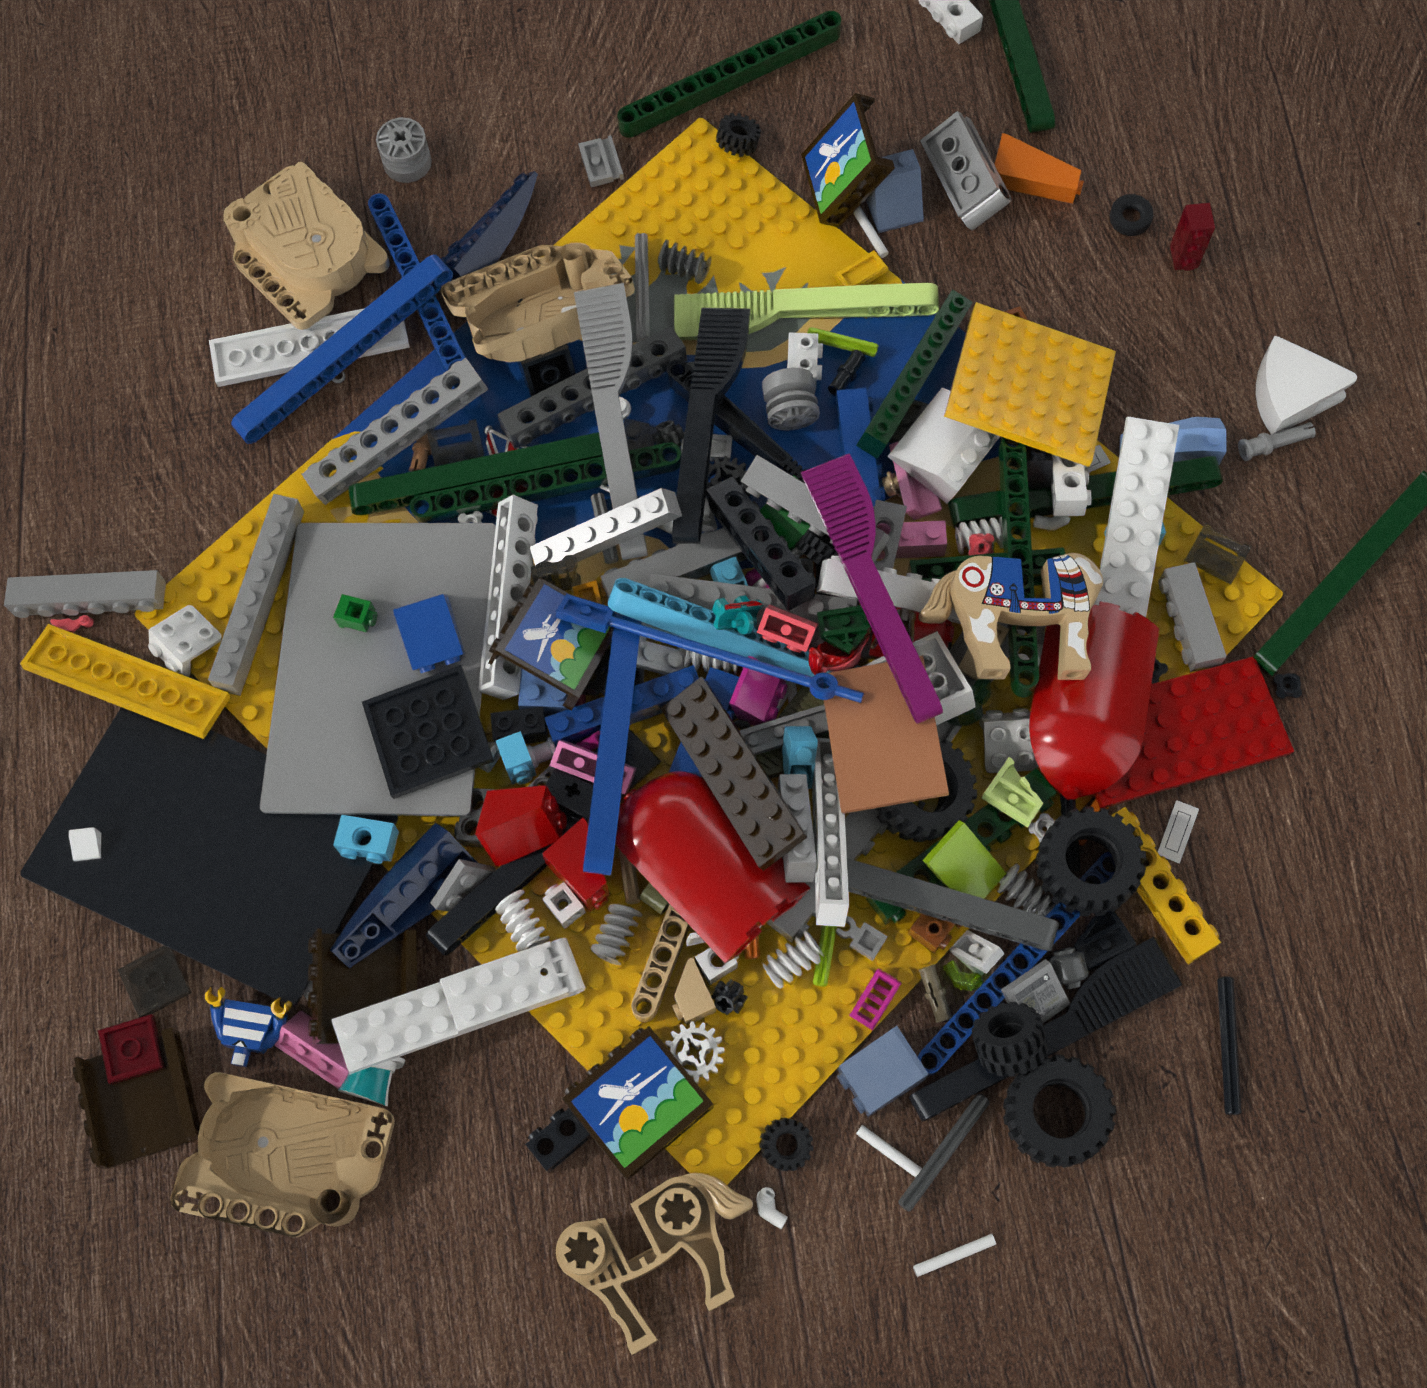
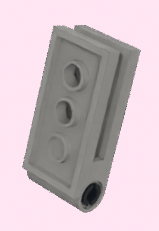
[920,111,1012,231]

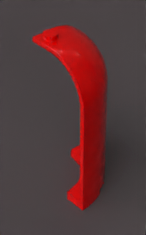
[1029,601,1159,800]
[615,771,811,963]

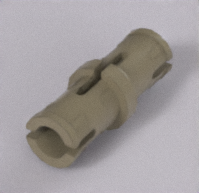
[918,964,953,1023]

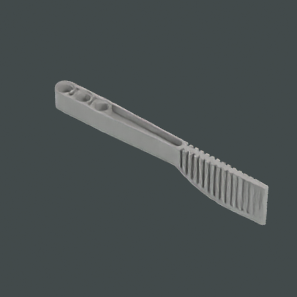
[574,283,648,560]

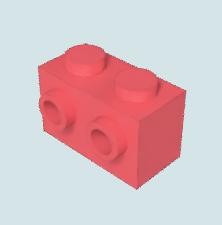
[757,604,818,653]

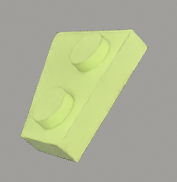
[982,757,1043,828]

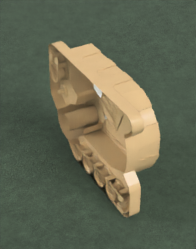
[441,243,635,362]

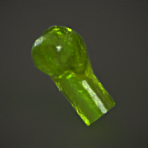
[943,960,983,991]

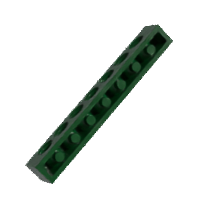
[856,289,973,459]
[866,768,1057,925]

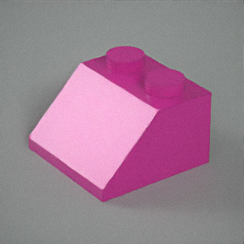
[729,656,788,726]

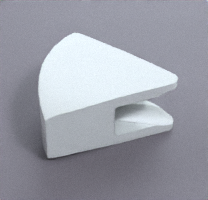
[1256,336,1357,434]

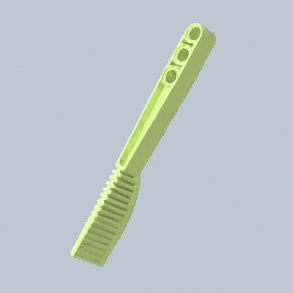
[674,283,939,340]

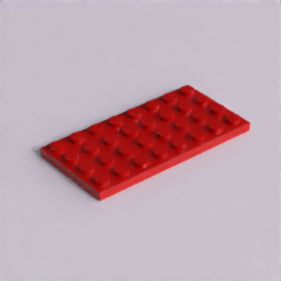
[1094,656,1294,808]

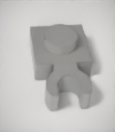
[836,916,888,961]

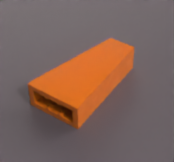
[994,133,1084,204]

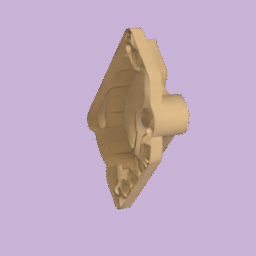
[223,162,390,330]
[170,1072,395,1237]

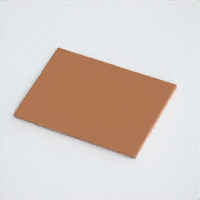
[824,656,949,814]

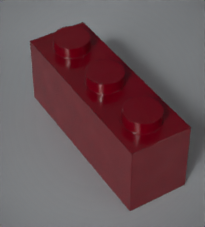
[1170,203,1215,271]

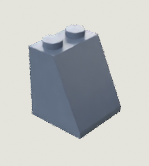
[865,149,924,233]
[837,1026,928,1117]

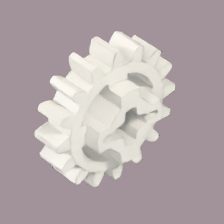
[665,1021,725,1084]

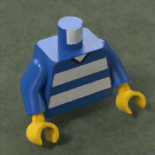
[205,987,292,1067]

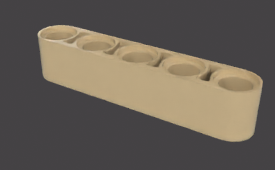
[631,904,690,1023]

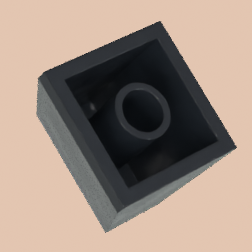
[517,344,576,397]

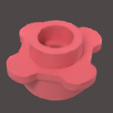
[968,533,994,555]

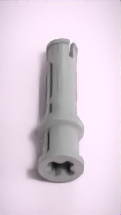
[1238,422,1316,461]

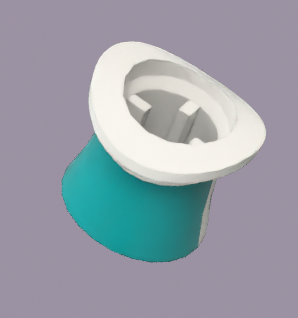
[338,1057,405,1106]

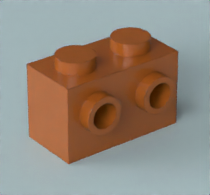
[908,914,961,954]

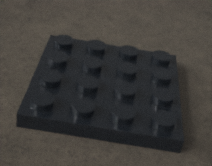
[362,665,494,799]

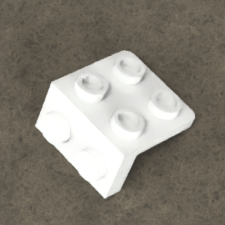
[148,605,222,677]
[979,708,1038,773]

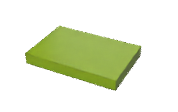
[923,820,1007,899]

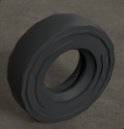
[1109,194,1153,236]

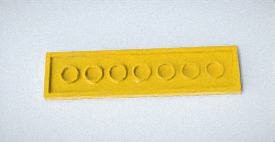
[20,624,230,739]

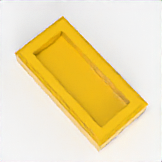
[834,250,888,286]

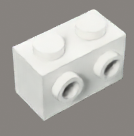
[787,333,823,389]

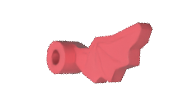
[50,615,94,632]

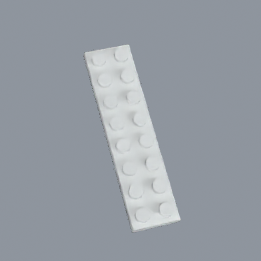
[209,308,410,387]
[1094,417,1179,617]

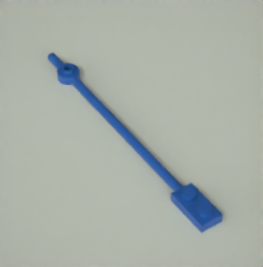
[556,594,864,703]

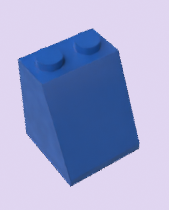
[393,594,465,673]

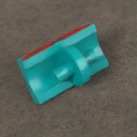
[712,595,764,634]

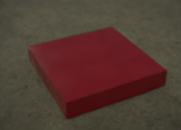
[98,1014,165,1085]

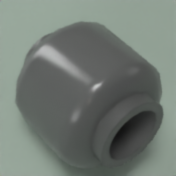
[1049,947,1088,989]

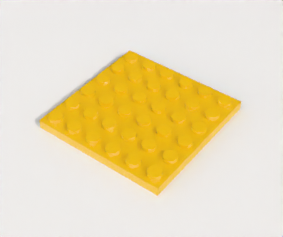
[944,302,1116,467]

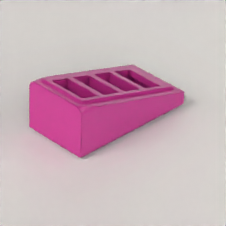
[849,968,902,1030]

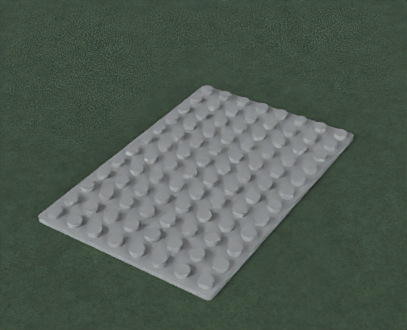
[260,523,496,816]

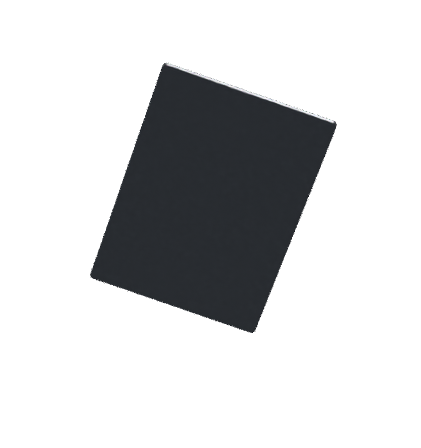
[20,707,399,1007]

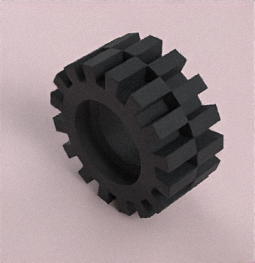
[716,113,761,157]
[796,530,838,566]
[759,1118,814,1172]

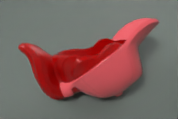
[809,636,870,675]

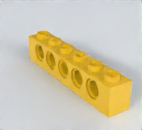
[1111,807,1221,965]

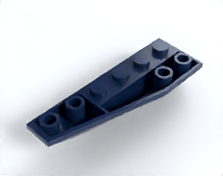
[441,171,538,284]
[330,823,478,968]

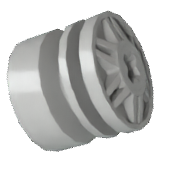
[376,117,432,183]
[762,367,820,431]

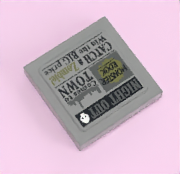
[1001,959,1070,1024]

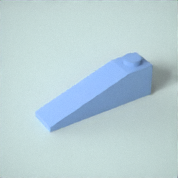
[1119,417,1226,465]

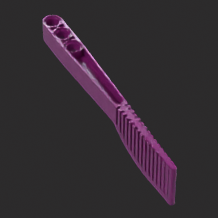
[801,453,943,724]

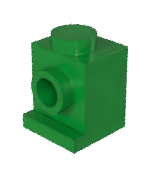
[333,594,378,632]

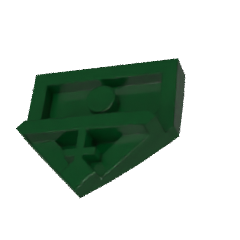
[817,605,873,654]

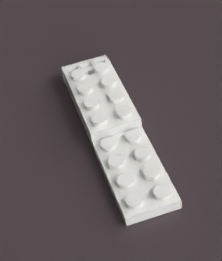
[331,938,586,1075]

